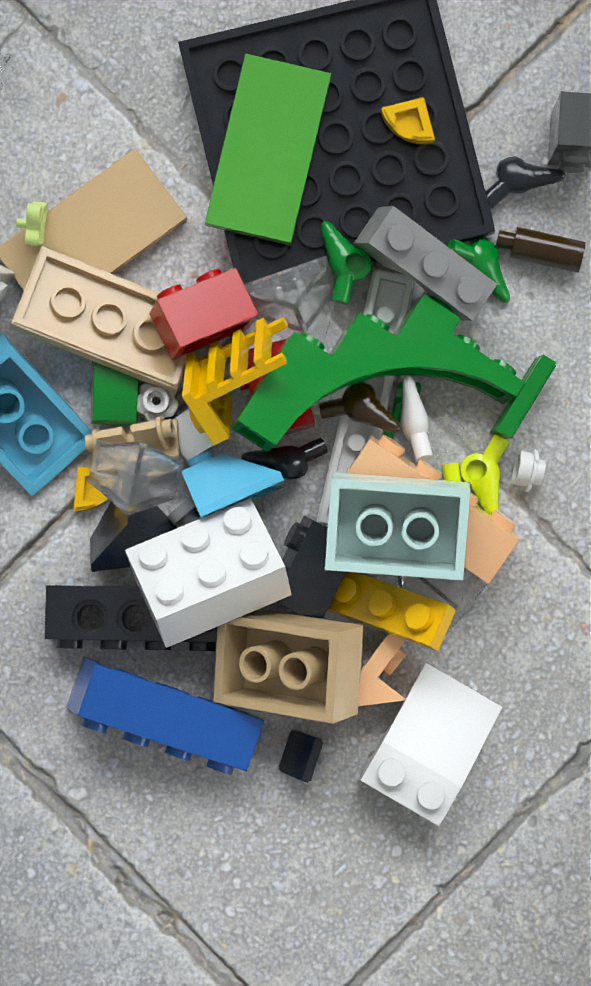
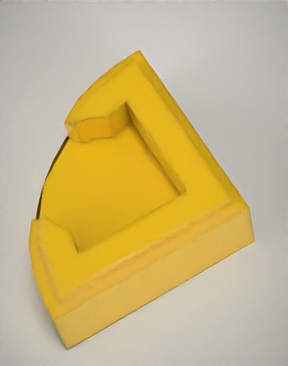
[381,97,435,144]
[73,467,123,512]

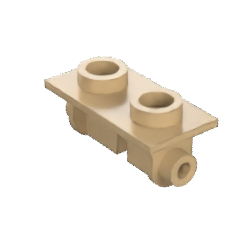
[85,416,180,474]

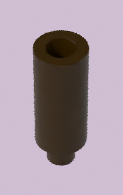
[495,226,586,273]

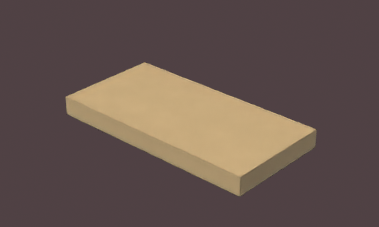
[0,148,187,290]
[9,246,191,394]

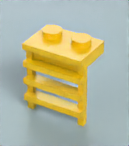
[182,317,288,445]

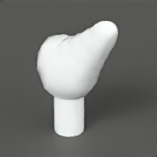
[401,376,433,462]

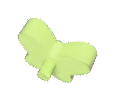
[16,201,48,246]

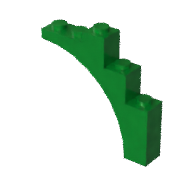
[230,294,525,452]

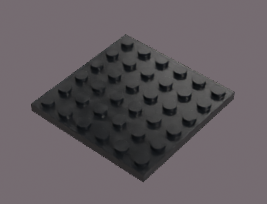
[178,0,495,294]

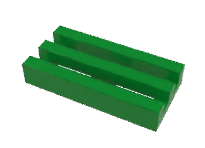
[490,354,556,439]

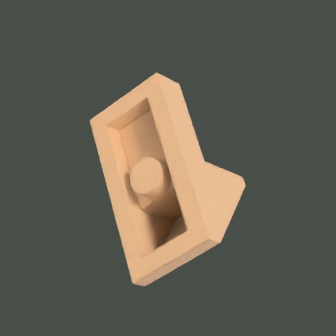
[358,633,406,706]

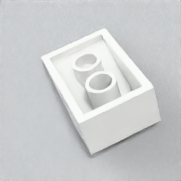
[359,663,502,826]

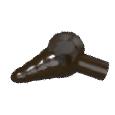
[319,382,400,432]

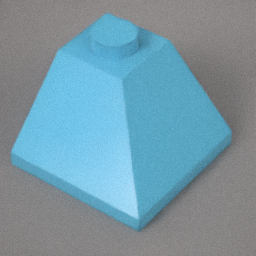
[181,451,285,518]

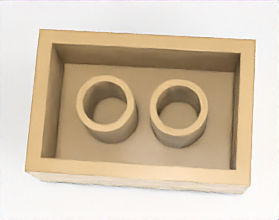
[213,609,363,724]

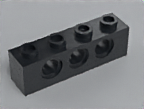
[45,585,217,651]

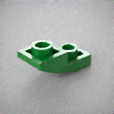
[90,361,138,426]

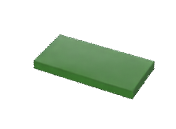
[205,54,331,246]

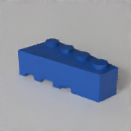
[66,656,264,775]

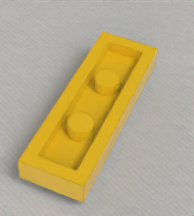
[327,572,456,651]

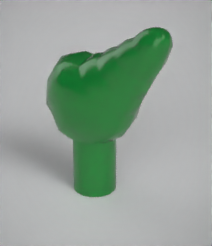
[321,221,372,305]
[446,238,510,303]

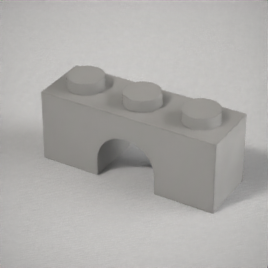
[354,206,497,321]

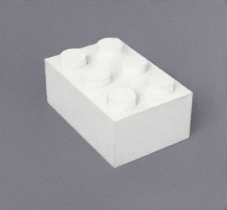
[125,498,292,648]

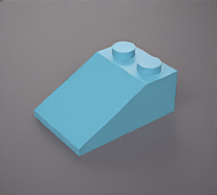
[0,333,92,497]

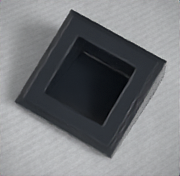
[279,730,324,783]

